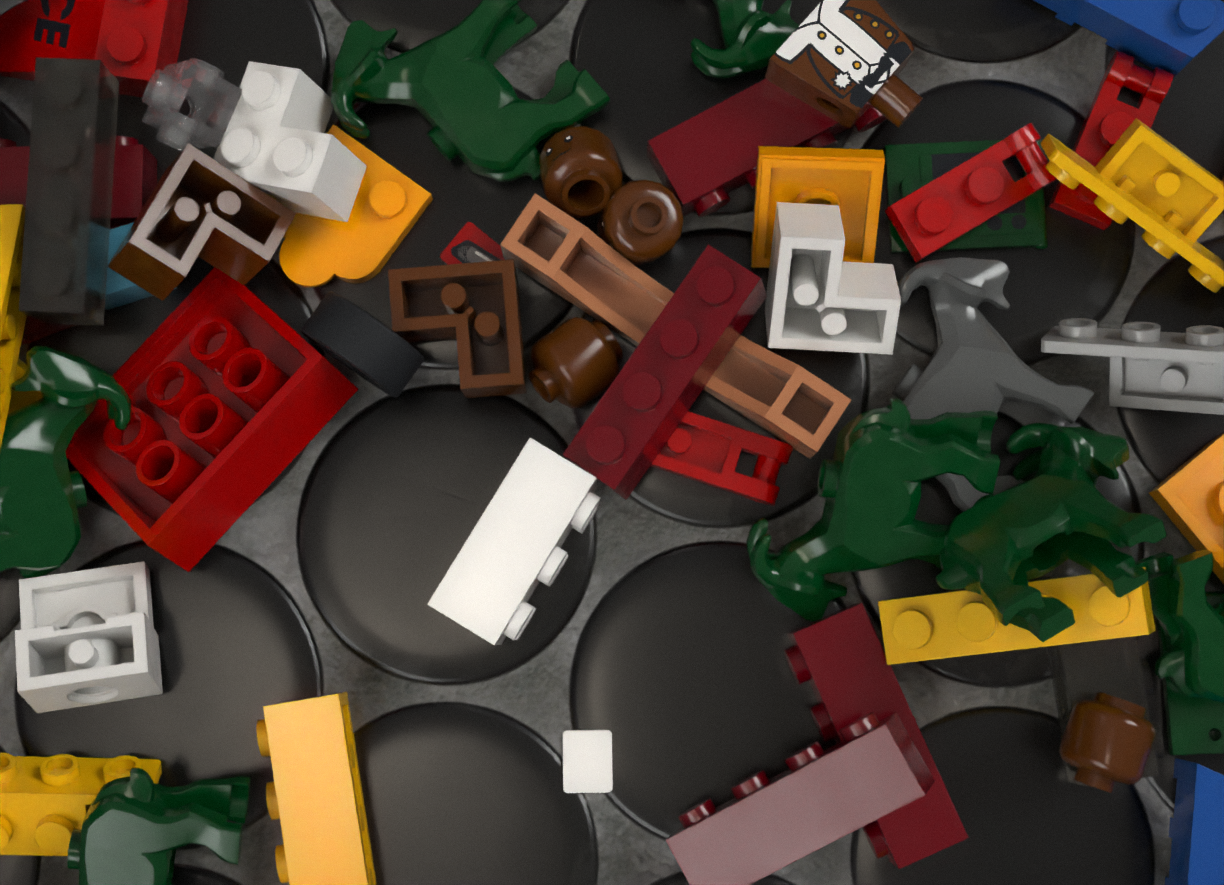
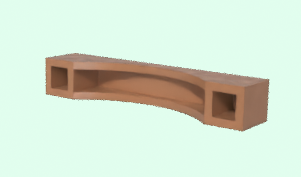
[500,193,852,459]

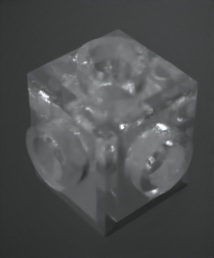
[142,58,243,151]

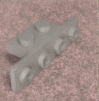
[1041,318,1224,415]

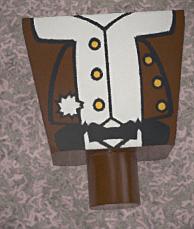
[765,0,923,128]

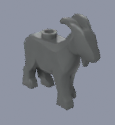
[892,257,1094,512]

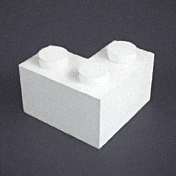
[214,61,367,222]
[765,202,901,355]

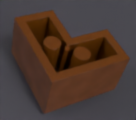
[107,143,296,301]
[388,259,527,398]

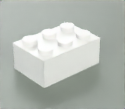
[427,438,601,645]

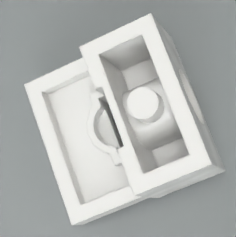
[15,561,163,713]

